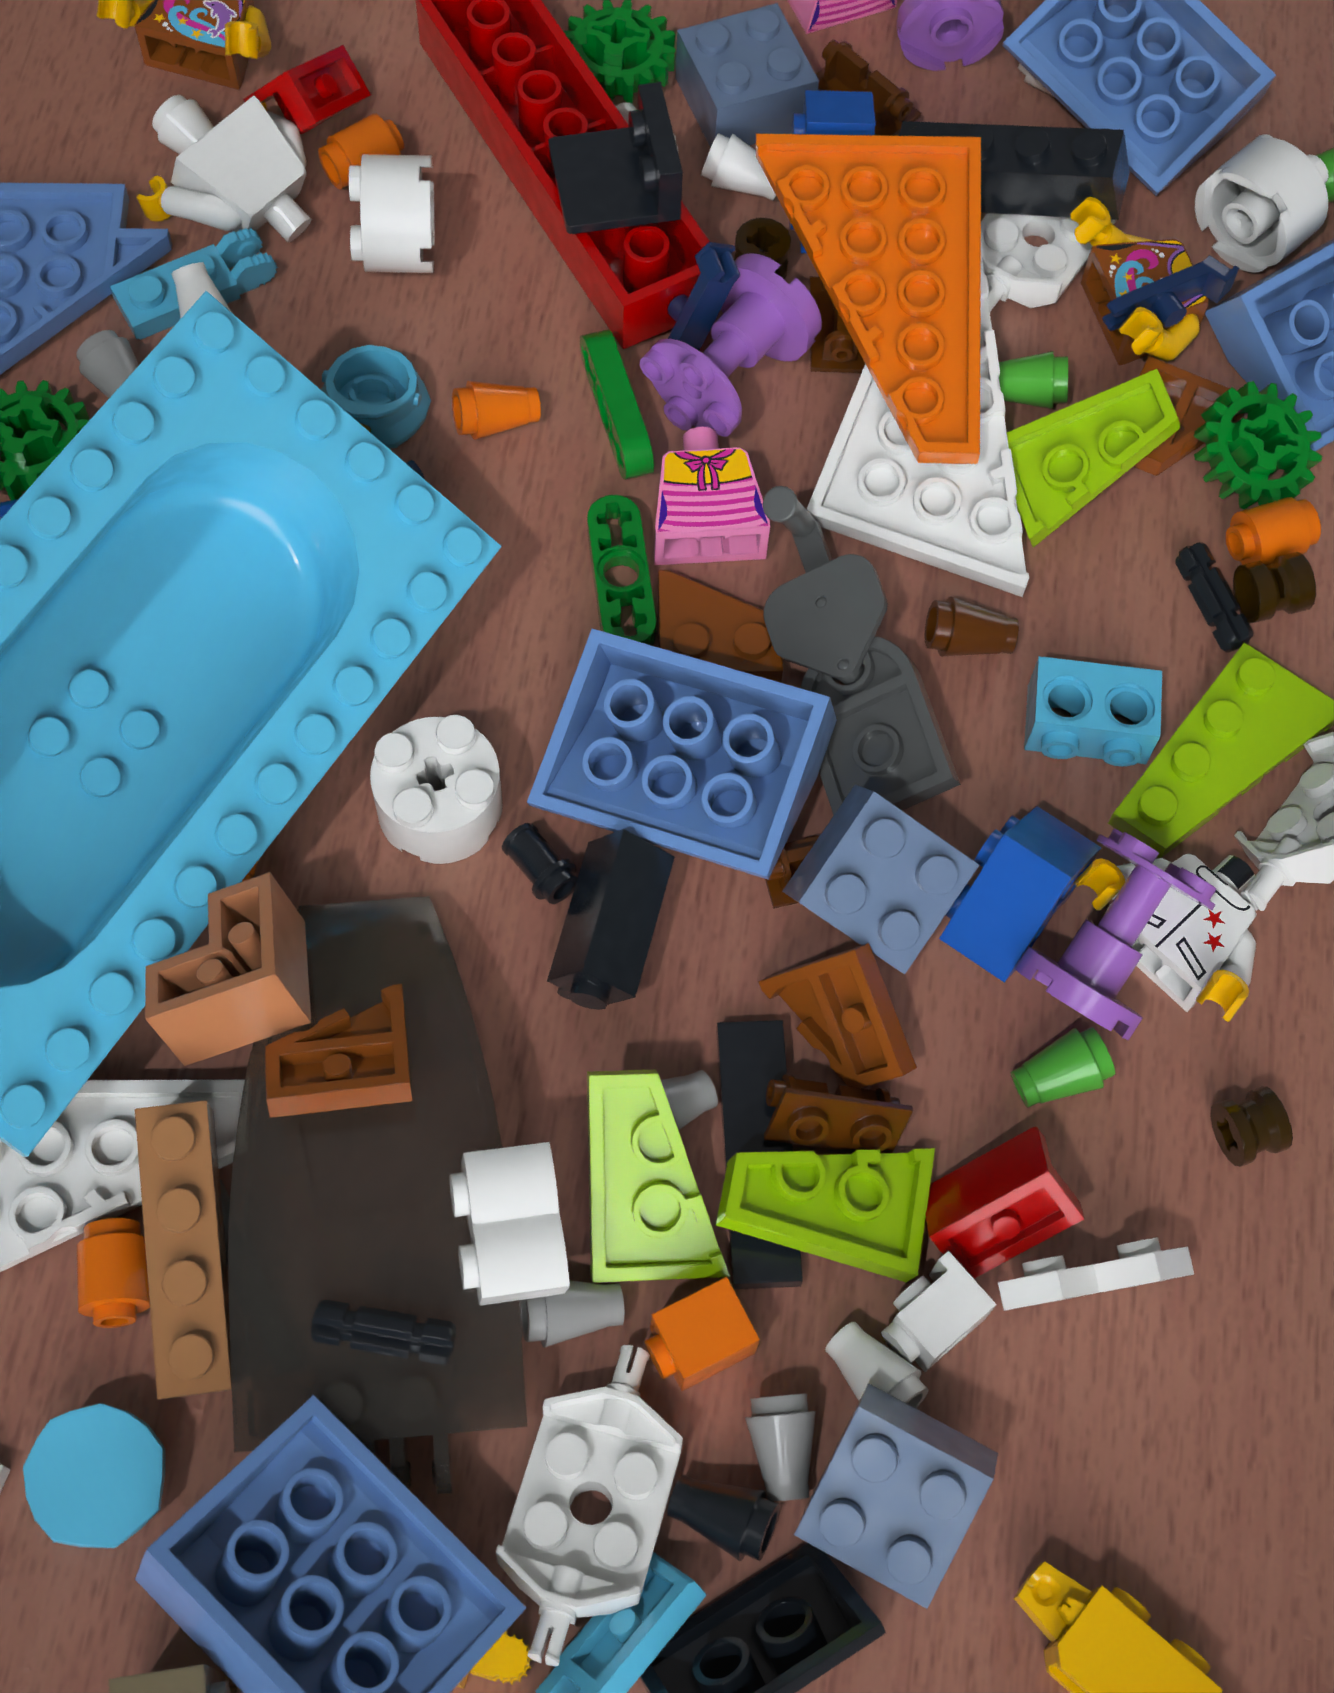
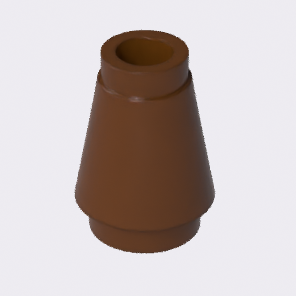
[924,596,1019,657]

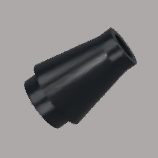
[667,1474,780,1561]

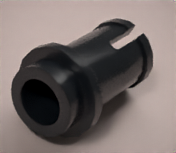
[502,823,578,904]

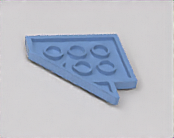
[0,183,172,375]

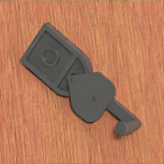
[762,486,961,815]

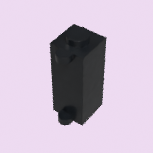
[547,829,675,1010]

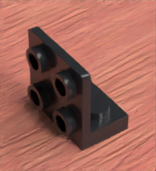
[548,82,683,234]

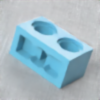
[1024,656,1162,767]

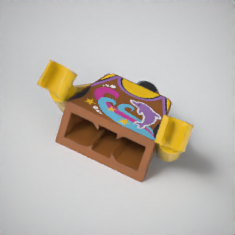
[97,0,271,90]
[1070,197,1209,366]

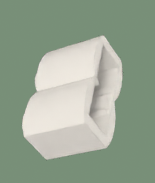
[449,1142,570,1306]

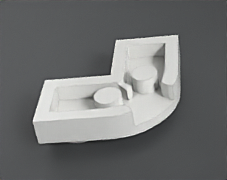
[998,1238,1194,1311]

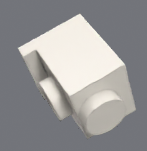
[881,1251,997,1372]

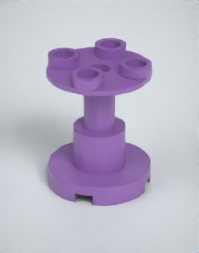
[896,0,1004,71]
[640,254,822,437]
[1014,828,1217,1040]

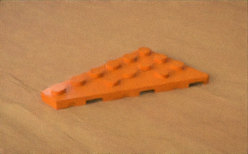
[756,134,981,464]

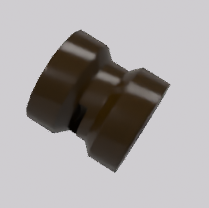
[1233,552,1316,623]

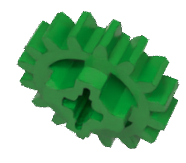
[563,0,676,104]
[0,380,90,500]
[1194,381,1322,510]

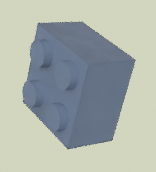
[675,3,819,148]
[782,784,979,975]
[794,1383,998,1609]

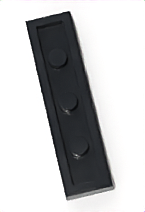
[716,1020,803,1290]

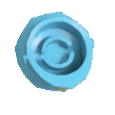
[321,345,431,449]
[23,1403,165,1548]

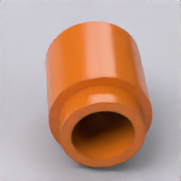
[318,113,404,190]
[1225,497,1321,565]
[77,1218,150,1328]

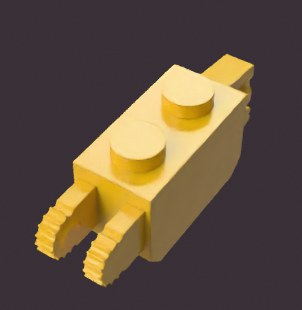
[1013,1561,1223,1693]

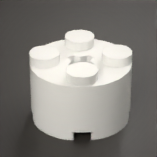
[1195,134,1328,273]
[349,154,435,273]
[370,715,503,864]

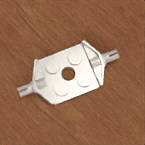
[981,213,1116,311]
[1234,732,1334,911]
[496,1345,683,1666]

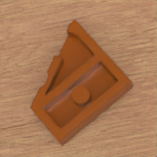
[658,570,783,683]
[758,943,917,1088]
[265,984,412,1118]

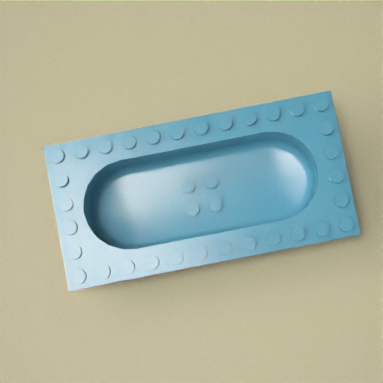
[0,291,502,1157]

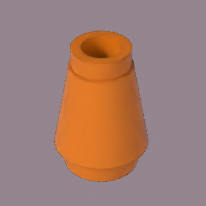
[452,381,541,440]

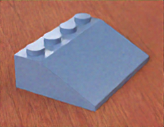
[1003,0,1276,196]
[1205,238,1334,451]
[527,629,837,880]
[135,1395,527,1693]

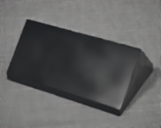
[639,1543,886,1693]

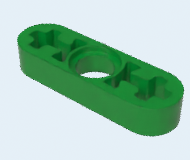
[580,329,654,480]
[587,495,656,646]

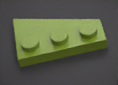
[1007,369,1181,547]
[587,1069,730,1283]
[716,1148,935,1283]

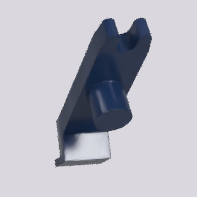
[668,242,740,351]
[1102,255,1239,331]

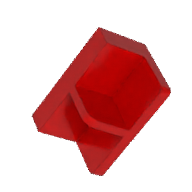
[243,45,371,134]
[925,1126,1085,1279]

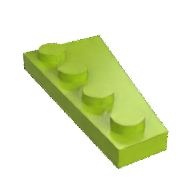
[1108,642,1334,858]

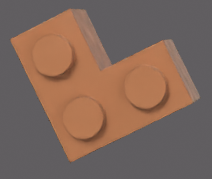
[145,872,311,1066]

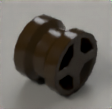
[734,217,791,279]
[1210,1086,1293,1167]

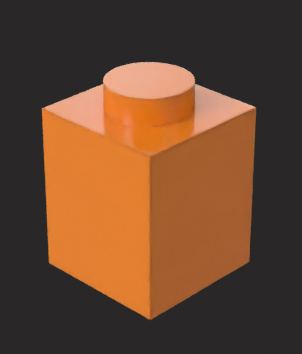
[645,1277,760,1392]

